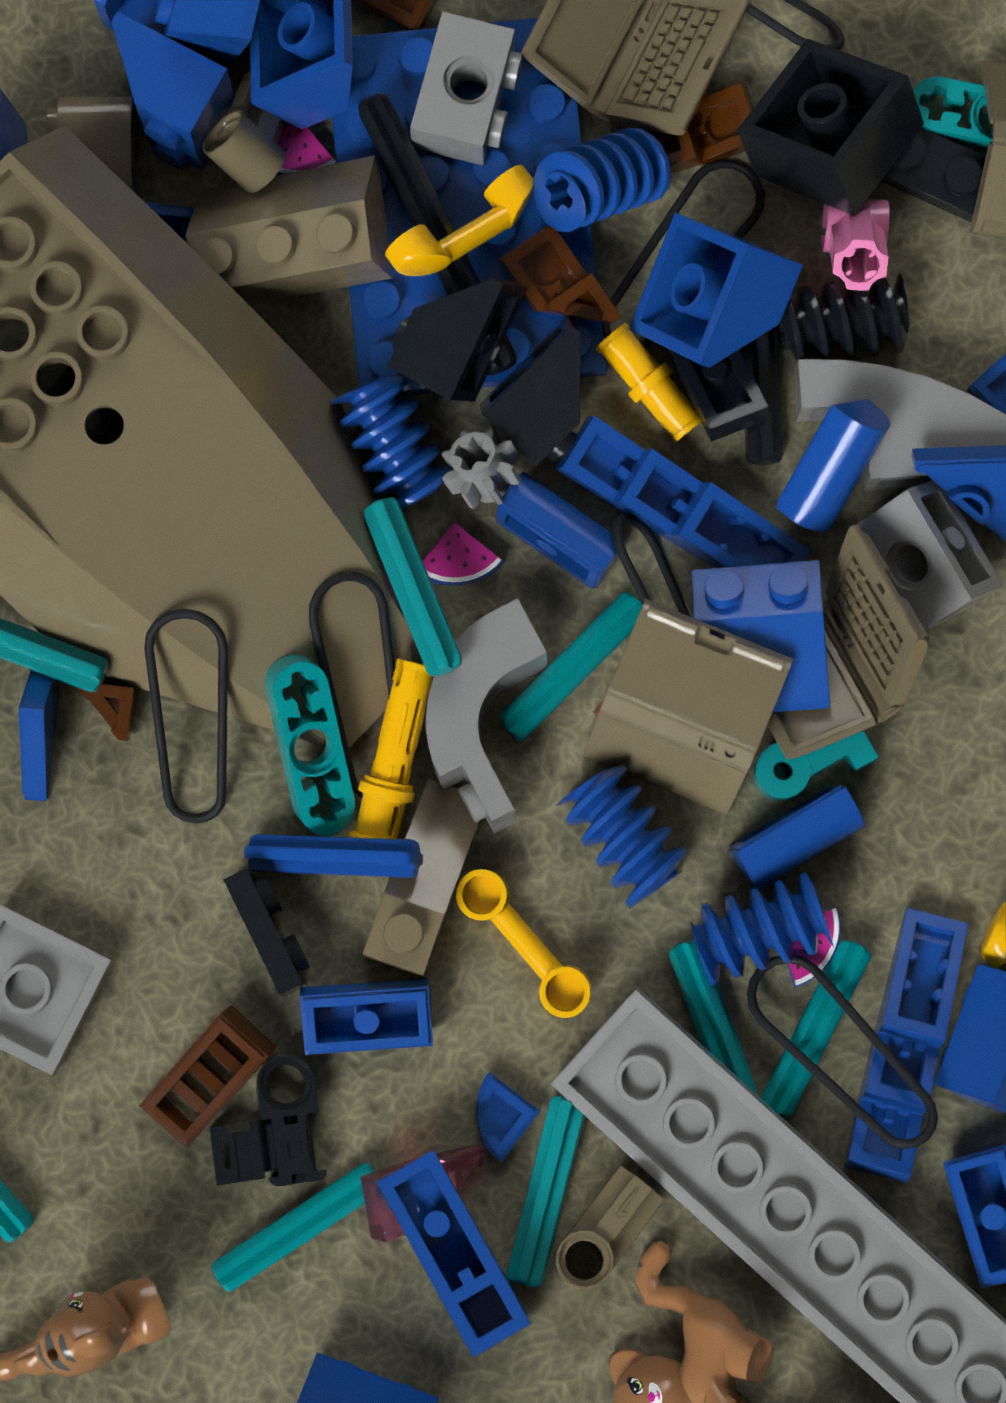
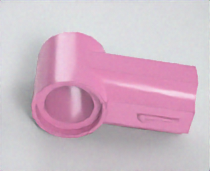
[821,199,889,291]

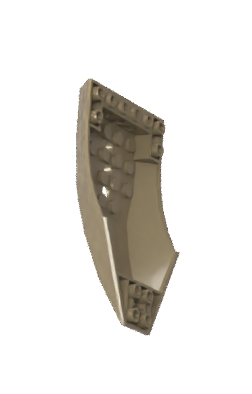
[0,126,423,749]

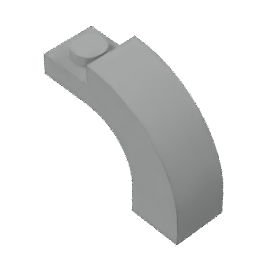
[426,598,548,833]

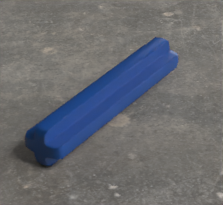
[244,834,423,878]

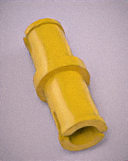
[595,322,701,443]

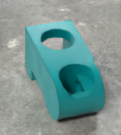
[753,731,878,802]

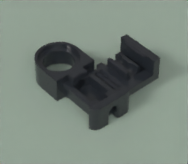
[209,1055,327,1186]

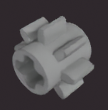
[442,426,522,509]

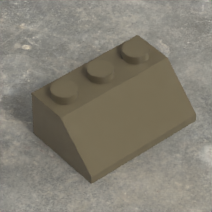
[186,156,393,306]

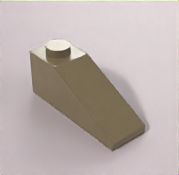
[362,779,480,978]

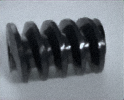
[777,273,909,362]

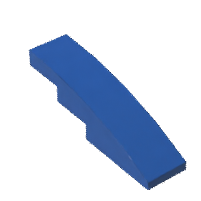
[555,415,810,568]
[844,907,969,1183]

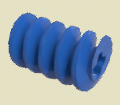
[533,128,671,232]
[330,375,451,509]
[556,764,687,909]
[691,872,834,985]

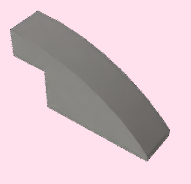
[793,359,1006,491]

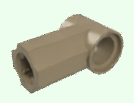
[202,71,286,193]
[553,1166,664,1290]

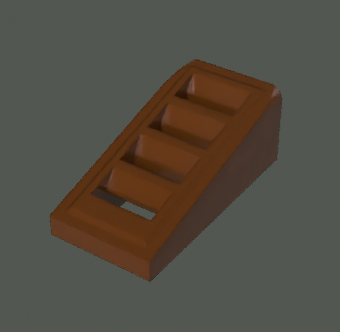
[139,1006,277,1149]

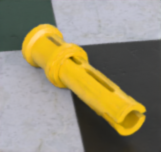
[346,658,434,839]

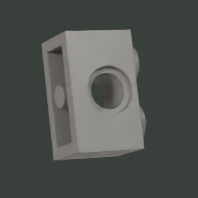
[410,11,523,166]
[856,480,1004,631]

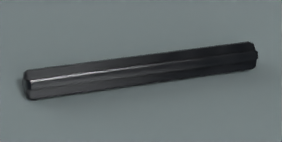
[358,93,517,376]

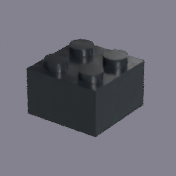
[737,38,924,216]

